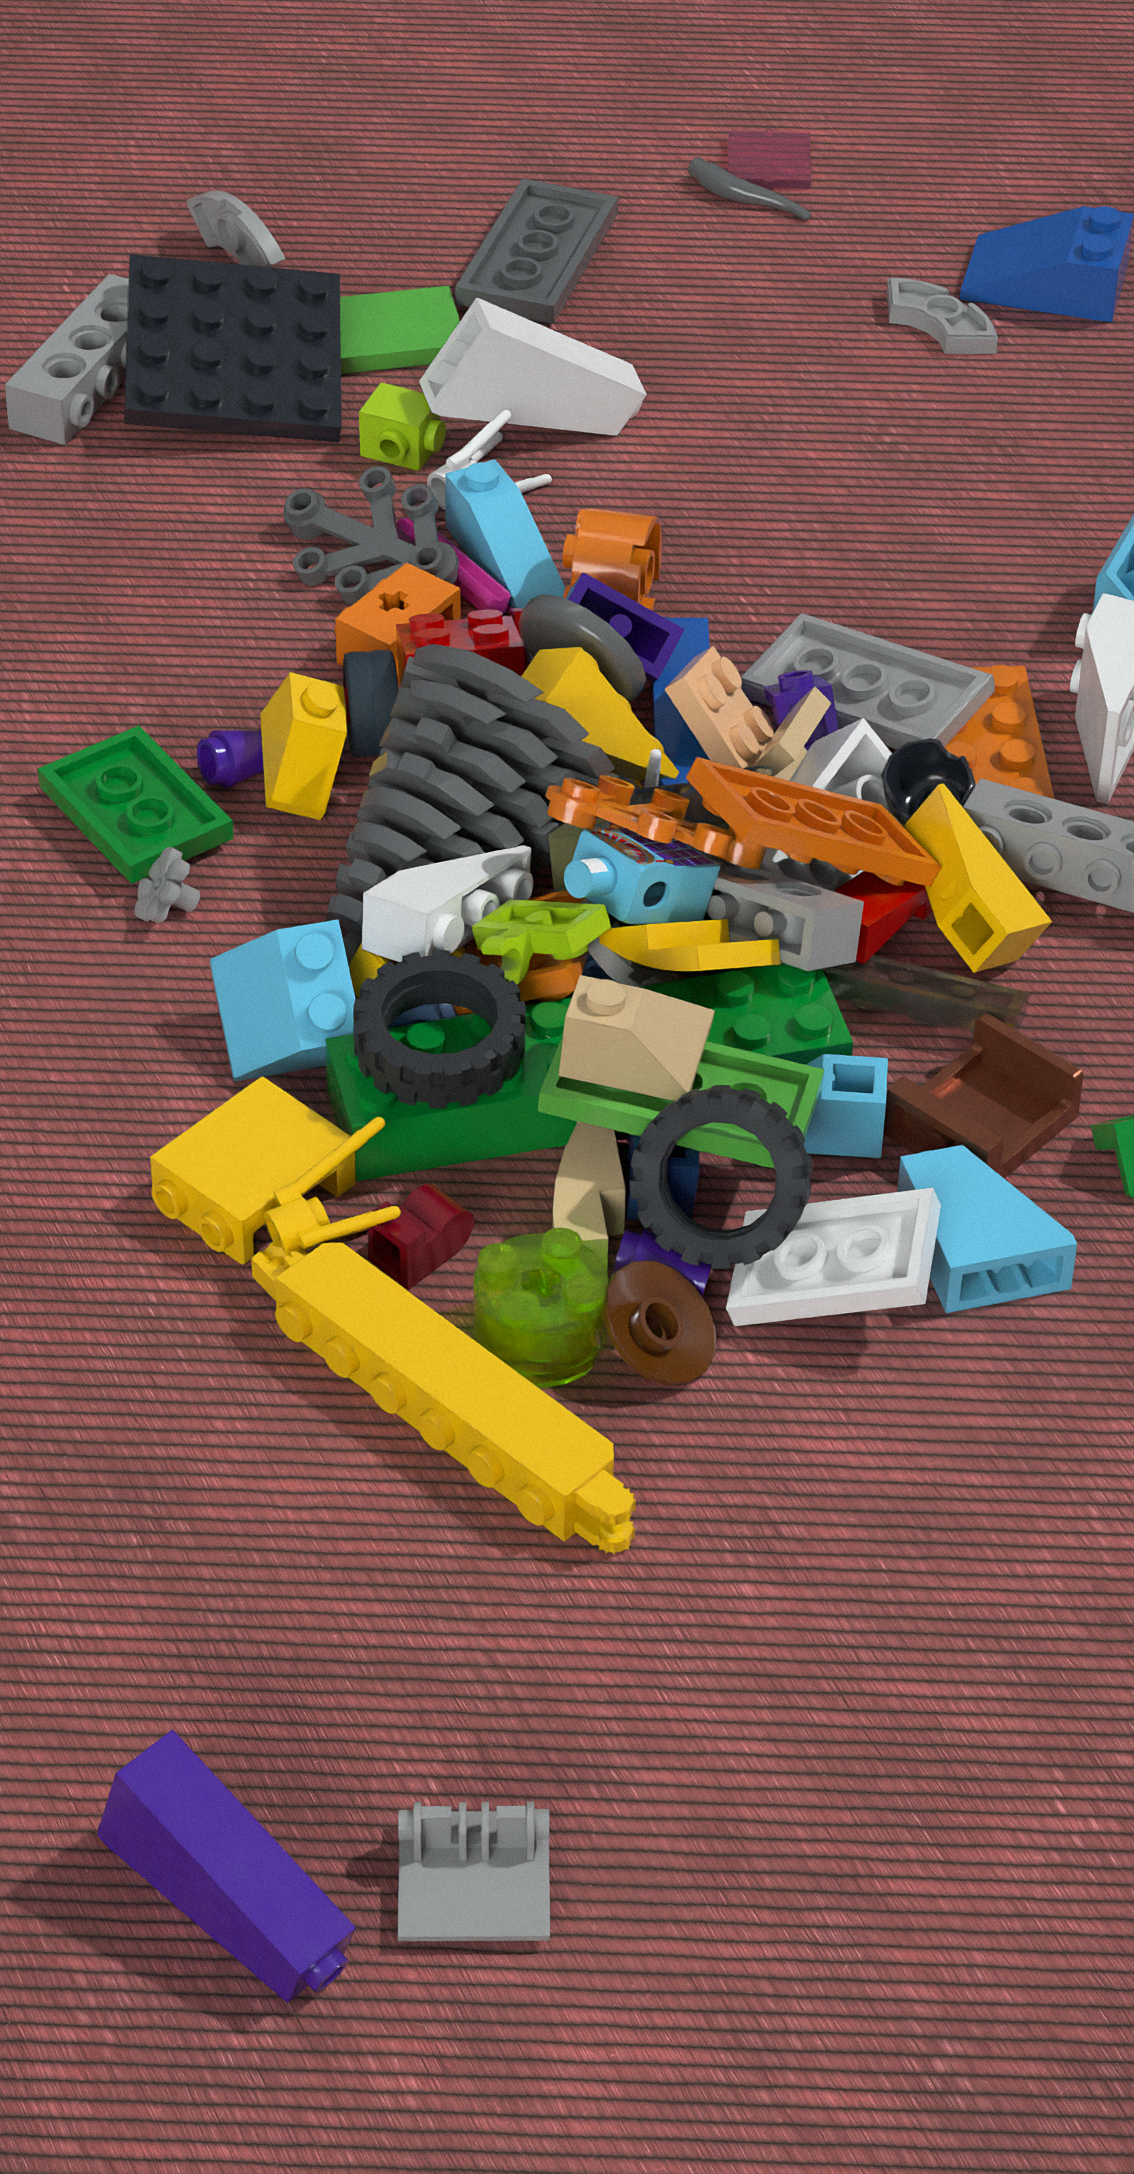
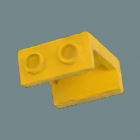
[150,1076,356,1265]

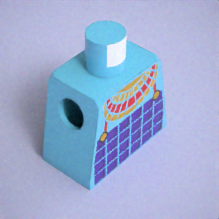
[564,821,721,924]

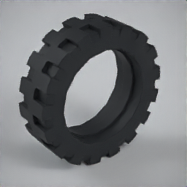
[353,950,526,1109]
[630,1085,812,1269]

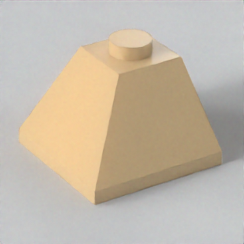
[559,975,715,1101]

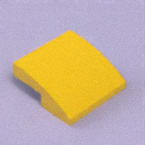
[599,919,781,971]

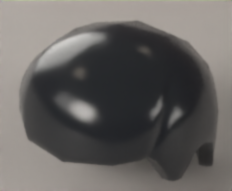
[881,738,976,825]

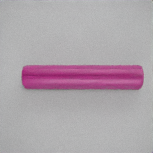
[397,517,511,614]

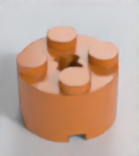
[563,508,662,611]

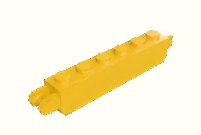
[251,1238,636,1555]

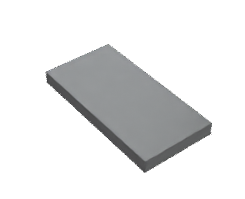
[740,613,995,750]

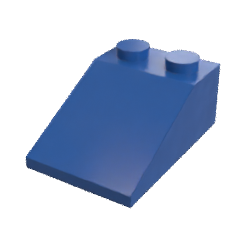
[959,206,1134,322]

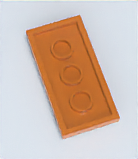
[945,665,1055,799]
[686,757,942,887]

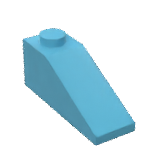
[445,459,565,608]

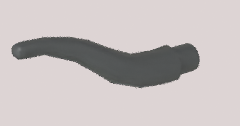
[688,157,811,220]

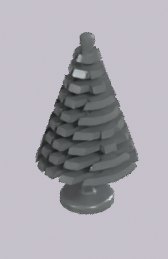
[325,594,646,966]

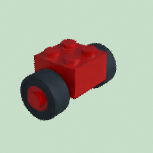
[343,609,533,758]

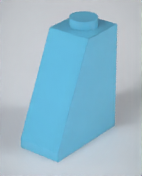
[897,1145,1077,1313]

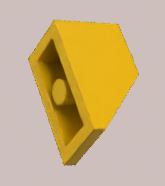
[260,672,347,820]

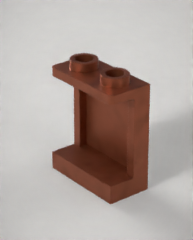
[883,1013,1084,1179]

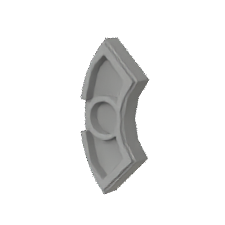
[186,190,285,268]
[886,278,998,354]

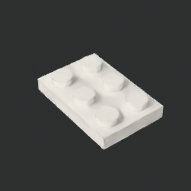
[726,1188,941,1326]

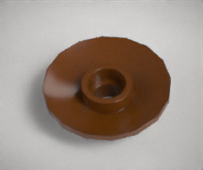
[602,1261,716,1386]

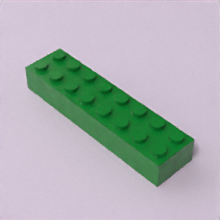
[325,963,853,1181]

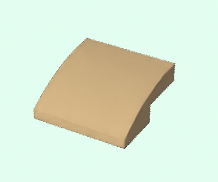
[724,687,831,829]

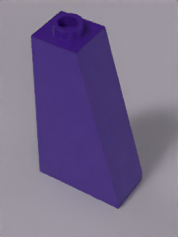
[97,1729,356,2003]

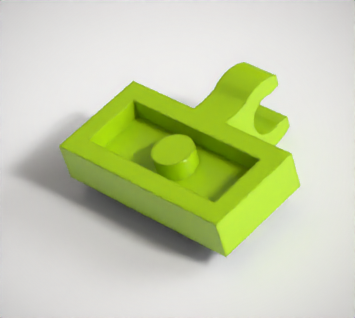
[471,899,611,984]

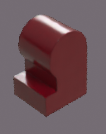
[367,1184,474,1290]

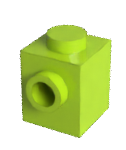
[359,382,446,471]

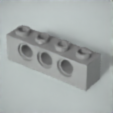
[5,274,128,445]
[963,778,1134,913]
[662,843,864,971]

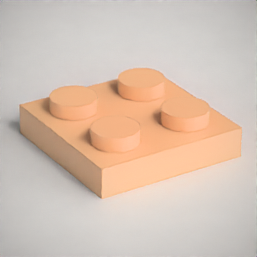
[664,646,774,771]

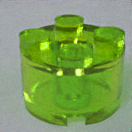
[473,1227,609,1387]

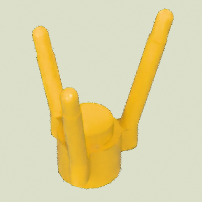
[264,1117,401,1255]

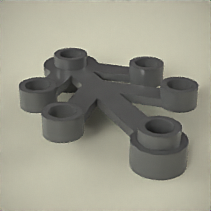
[283,466,459,604]

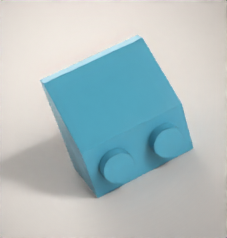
[209,919,355,1082]

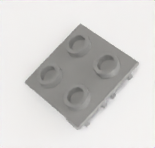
[398,1801,550,1941]

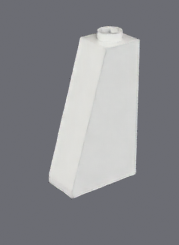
[419,298,647,436]

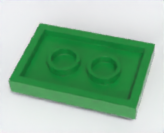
[37,725,234,884]

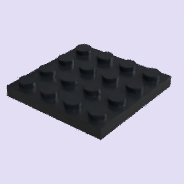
[124,254,342,442]

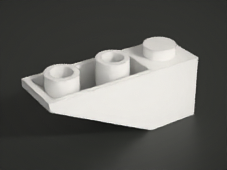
[362,845,533,963]

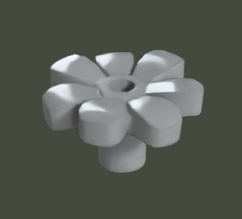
[134,847,200,923]

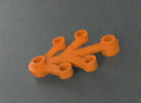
[545,775,767,869]

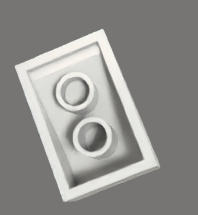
[1070,593,1134,804]

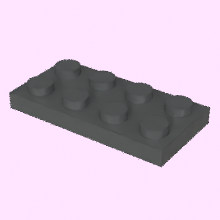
[455,178,618,324]

